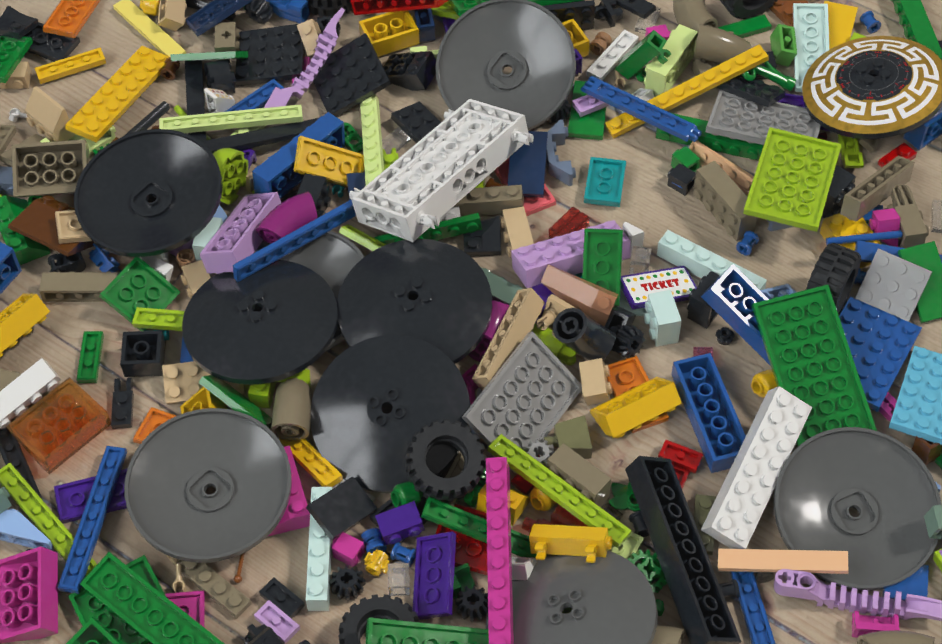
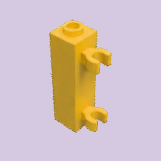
[529,524,612,563]

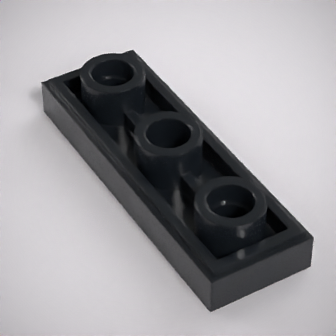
[616,0,656,19]

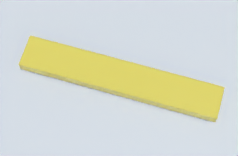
[113,0,186,57]

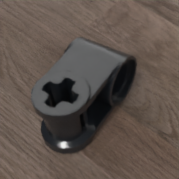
[48,252,86,272]

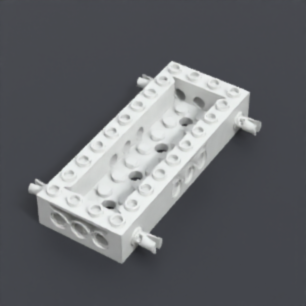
[349,99,534,242]

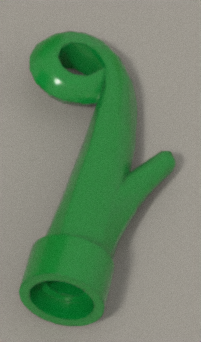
[742,61,796,92]

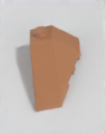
[541,264,619,327]

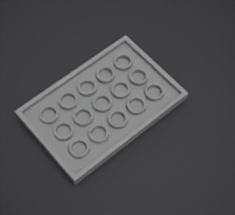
[706,90,821,145]
[462,331,582,473]

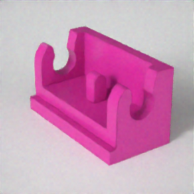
[852,611,900,638]

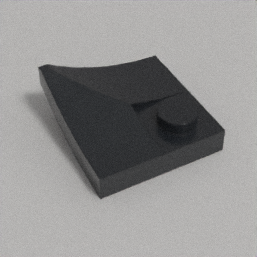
[0,6,39,39]
[463,216,501,257]

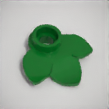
[609,482,640,512]

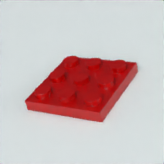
[435,504,488,576]

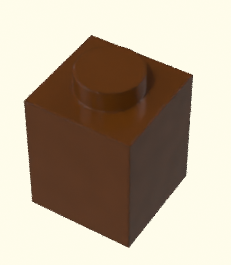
[912,436,942,465]

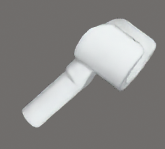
[9,108,27,122]

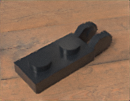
[111,377,134,429]

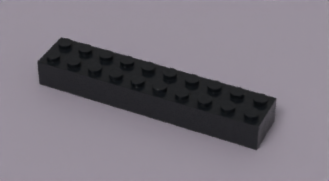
[625,456,742,644]

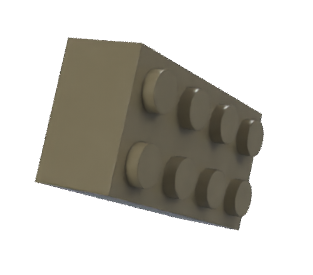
[693,161,757,241]

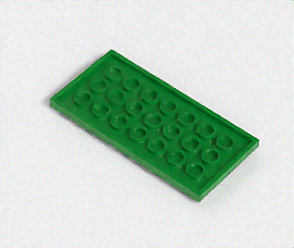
[752,285,877,447]

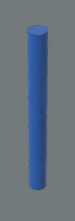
[826,230,902,245]

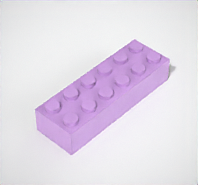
[200,192,281,274]
[511,220,630,288]

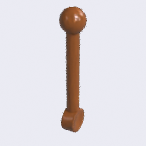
[234,553,245,583]

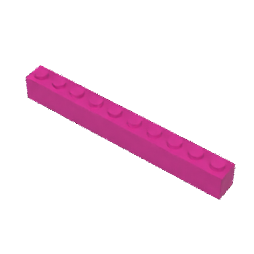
[486,457,514,644]

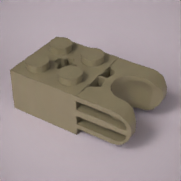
[887,184,929,248]

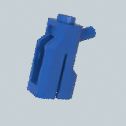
[265,0,310,24]

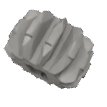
[523,438,555,467]

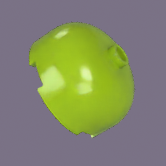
[213,148,248,204]

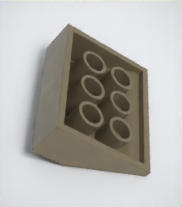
[12,140,89,198]

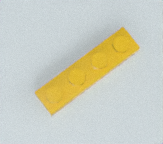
[35,48,106,84]
[279,438,343,487]

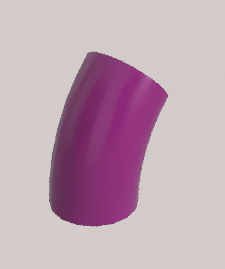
[256,192,317,244]
[469,300,510,362]

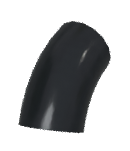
[553,308,616,361]

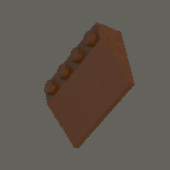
[8,195,94,256]

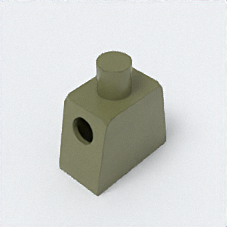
[544,416,592,459]

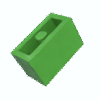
[770,24,797,66]

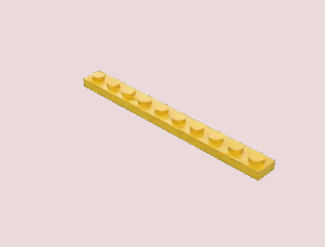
[605,44,769,139]

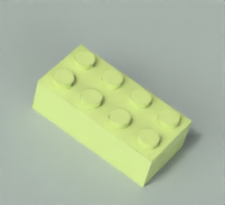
[644,24,698,97]

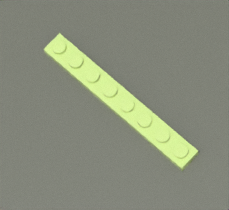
[360,94,384,185]
[159,105,303,133]

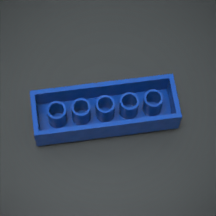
[252,112,345,199]
[701,265,771,366]
[671,353,746,473]

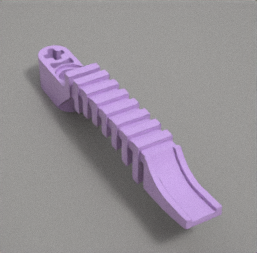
[264,8,345,108]
[773,569,942,621]

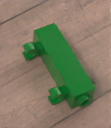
[615,30,671,82]

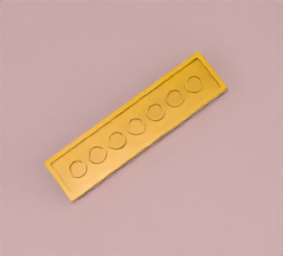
[65,46,169,143]

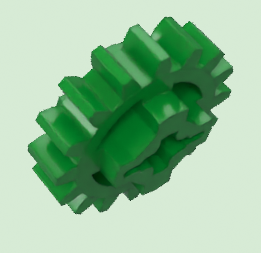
[627,549,667,593]

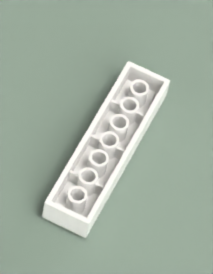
[701,386,812,549]

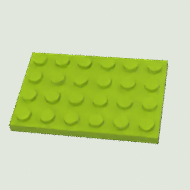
[743,127,842,232]

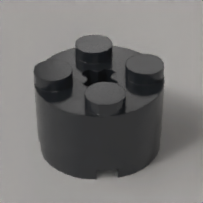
[204,59,235,95]

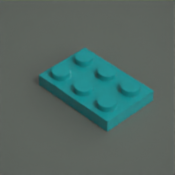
[584,157,626,207]

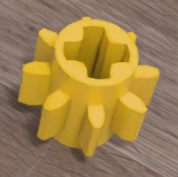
[364,550,391,576]

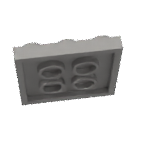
[855,248,932,322]

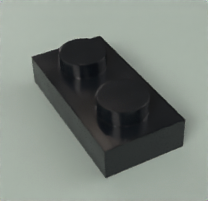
[259,577,305,619]

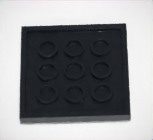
[235,23,305,87]
[313,33,391,117]

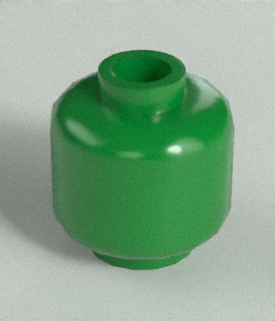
[391,481,423,507]

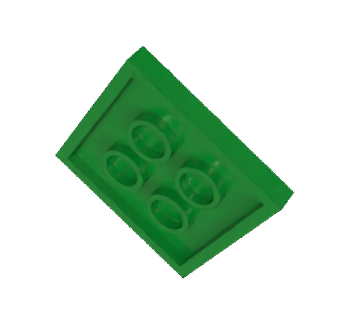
[99,257,181,331]

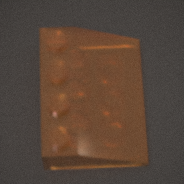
[6,377,111,474]

